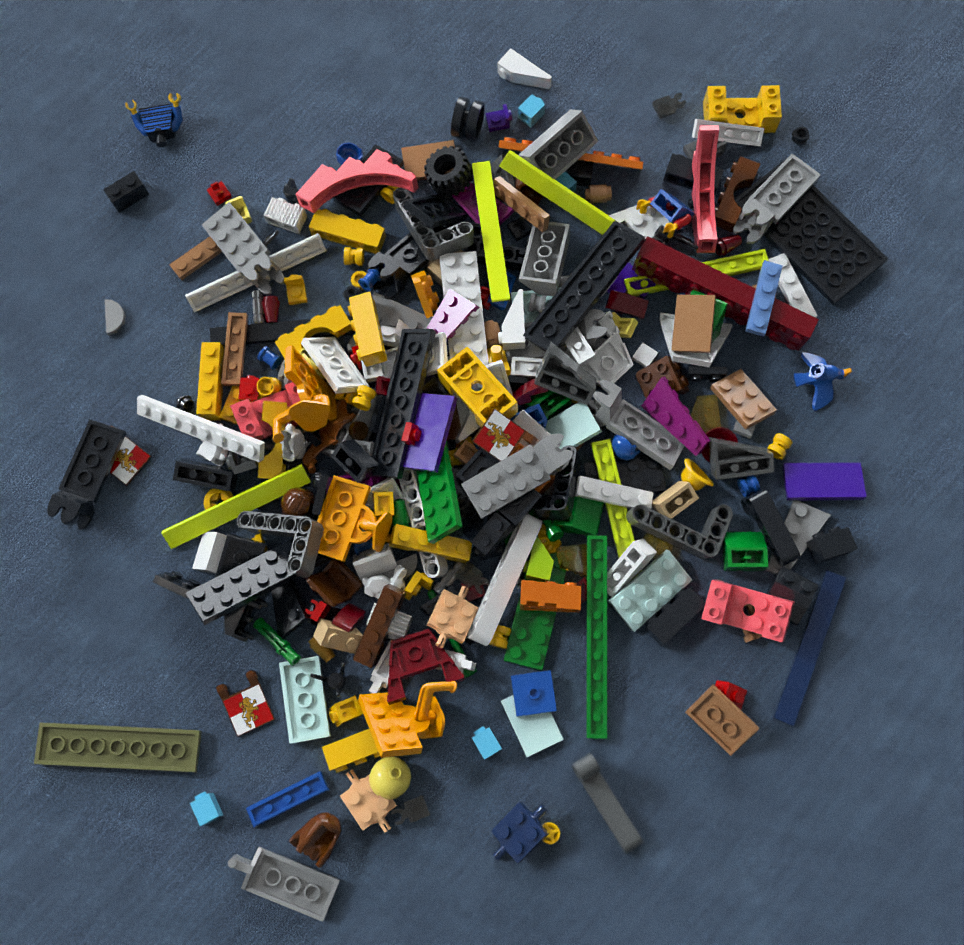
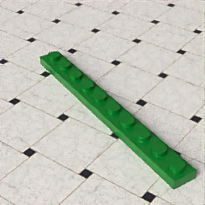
[586,535,607,739]

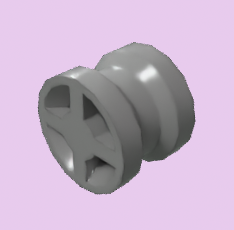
[528,293,547,313]

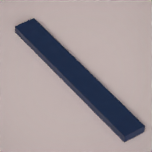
[773,570,846,726]

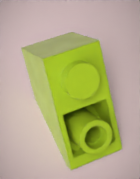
[523,537,554,582]

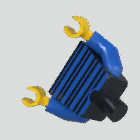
[125,93,183,148]

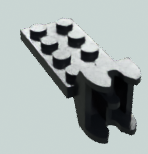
[368,223,454,299]
[47,419,126,530]
[153,571,268,642]

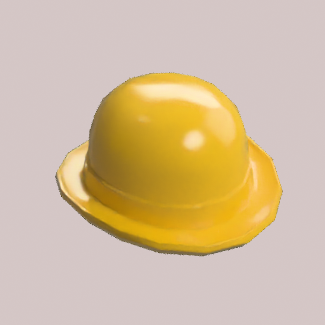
[681,458,714,491]

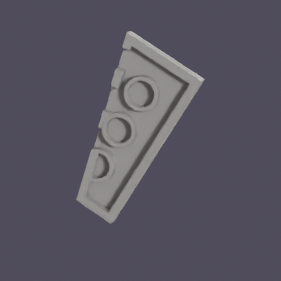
[373,292,432,329]
[765,500,831,574]

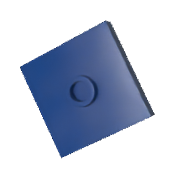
[511,670,557,717]

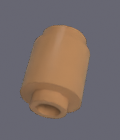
[585,184,612,204]
[484,320,502,348]

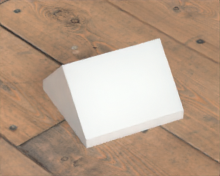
[192,532,227,575]
[353,543,397,580]

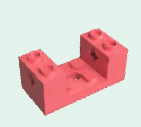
[230,382,301,441]
[701,579,795,643]

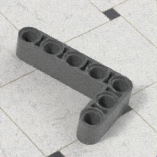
[393,188,474,261]
[626,504,733,559]
[237,511,324,578]
[570,753,644,854]

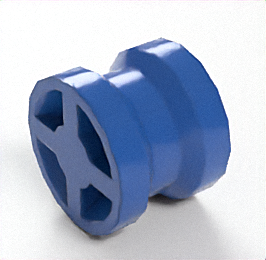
[737,475,760,497]

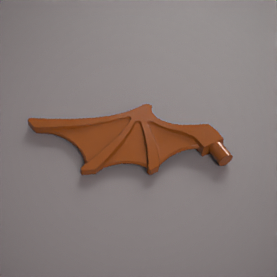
[303,393,356,473]

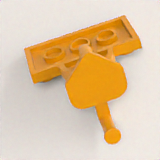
[272,345,337,443]
[317,475,393,562]
[358,681,457,758]

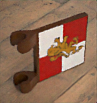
[472,409,538,461]
[110,426,152,486]
[216,670,275,737]

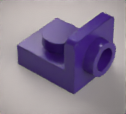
[485,104,512,132]

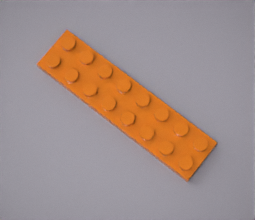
[498,137,643,170]

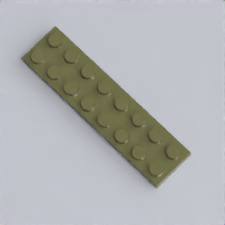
[34,722,202,772]

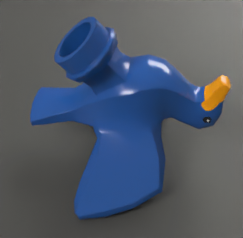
[794,352,852,411]

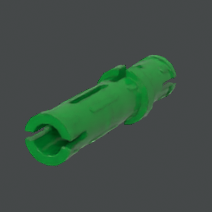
[253,617,301,666]

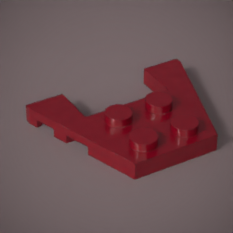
[387,629,465,705]

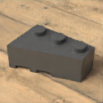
[534,342,597,405]
[708,437,774,480]

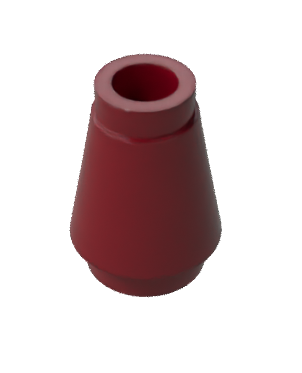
[715,235,742,256]
[262,296,280,323]

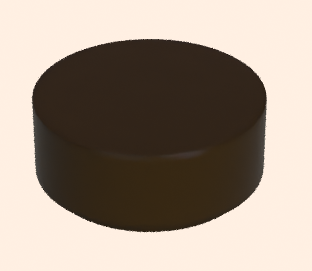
[348,421,368,441]

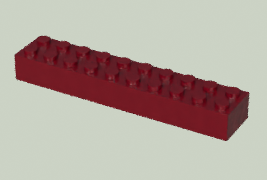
[632,236,819,351]

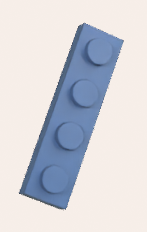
[745,260,783,337]

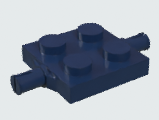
[491,802,549,864]

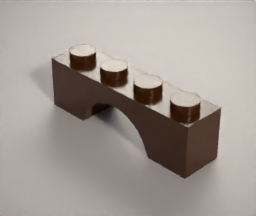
[715,156,760,232]
[353,584,407,668]

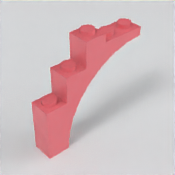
[692,125,719,253]
[296,149,418,213]

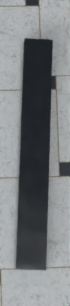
[210,315,356,346]

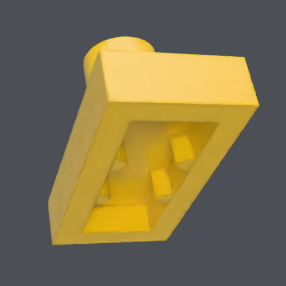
[487,345,511,376]

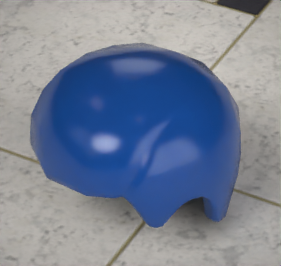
[336,142,363,166]
[611,435,641,461]

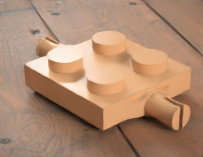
[427,586,479,648]
[340,769,397,833]

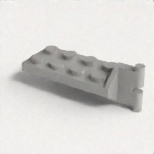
[228,846,340,922]

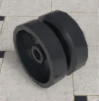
[451,97,485,142]

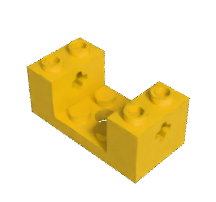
[703,85,782,133]
[437,347,518,428]

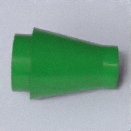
[392,499,410,527]

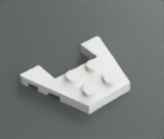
[609,205,673,260]
[564,311,634,388]
[659,312,732,367]

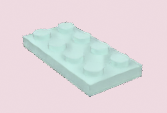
[608,550,692,632]
[279,656,331,744]

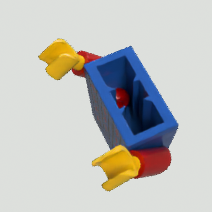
[636,189,694,238]

